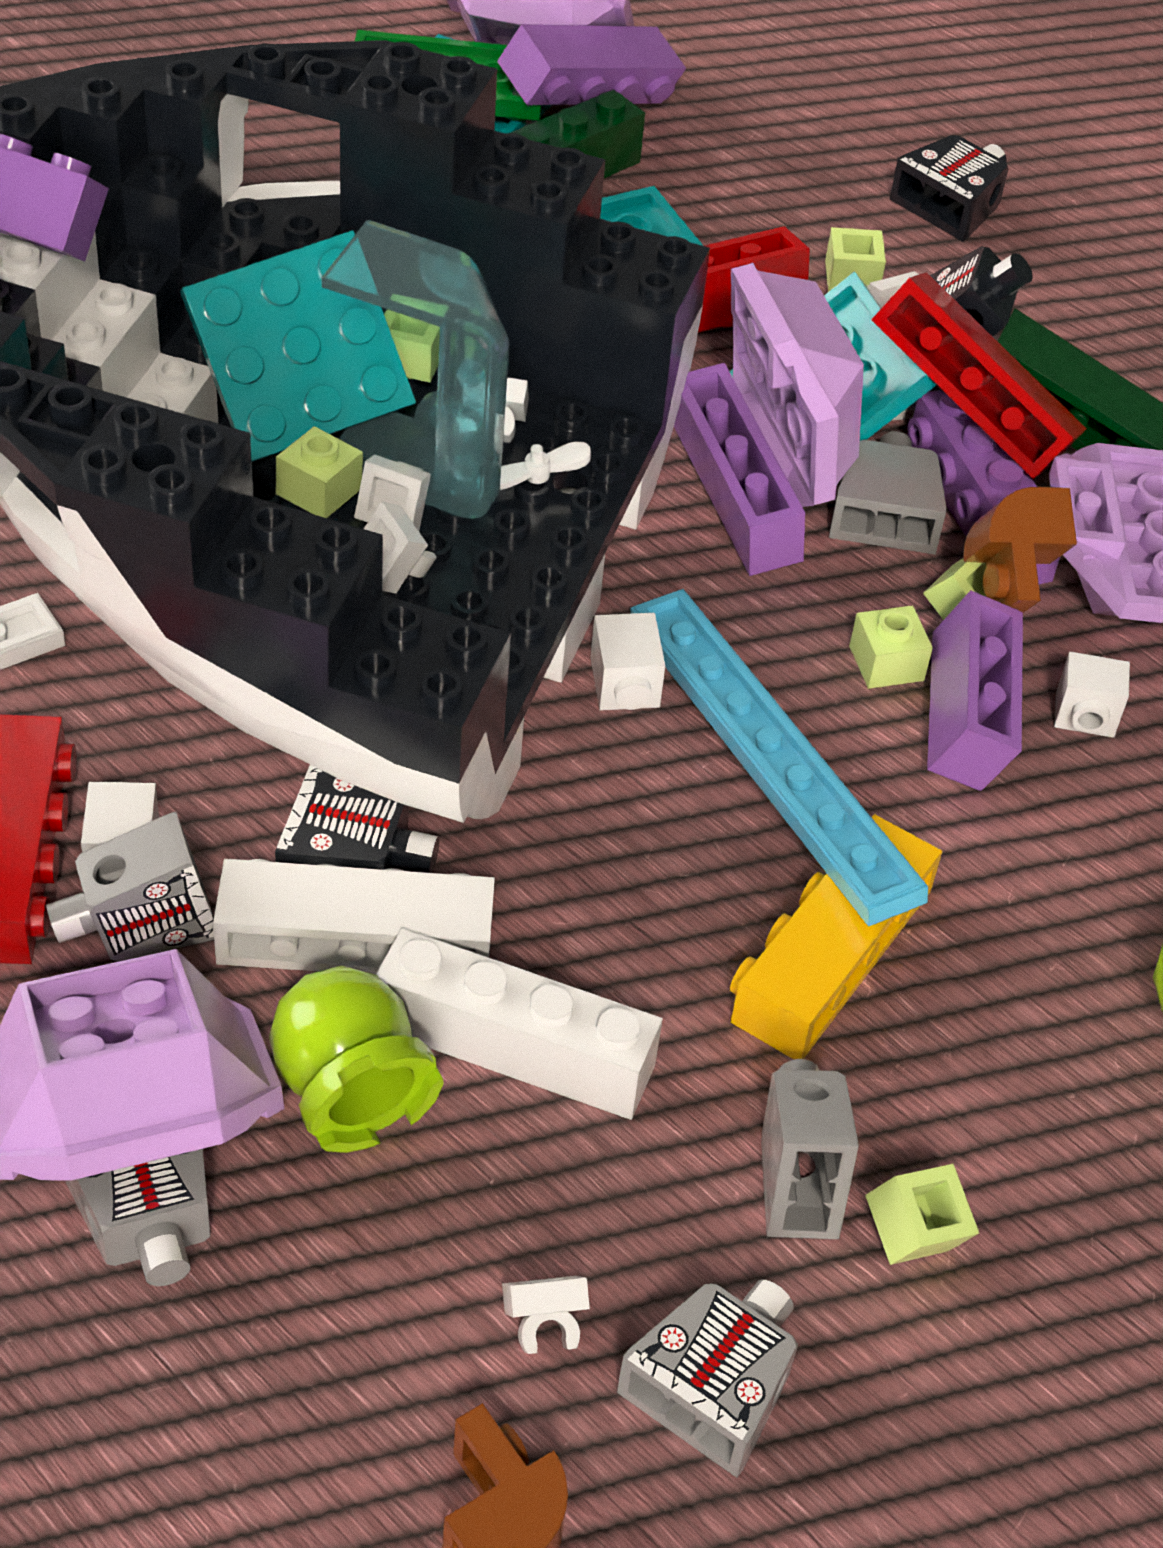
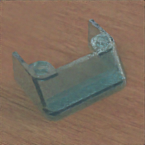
[322,220,509,519]

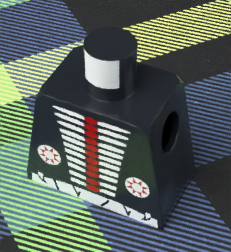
[889,135,1009,242]
[930,246,1033,337]
[275,765,440,873]

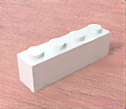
[213,859,495,974]
[376,928,663,1120]

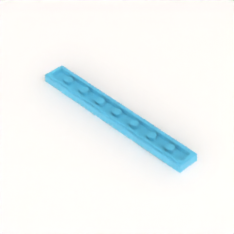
[630,589,928,927]

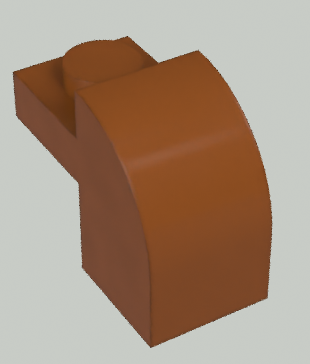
[963,487,1077,613]
[442,1403,568,1548]

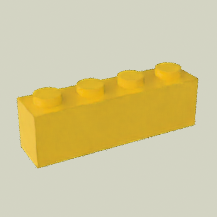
[730,814,942,1060]

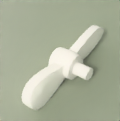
[484,442,591,490]

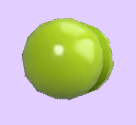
[269,965,444,1153]

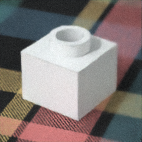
[1054,651,1130,738]

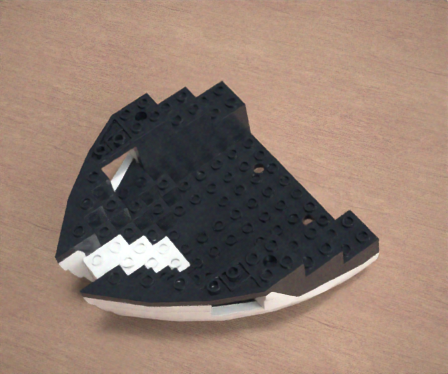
[0,40,710,823]

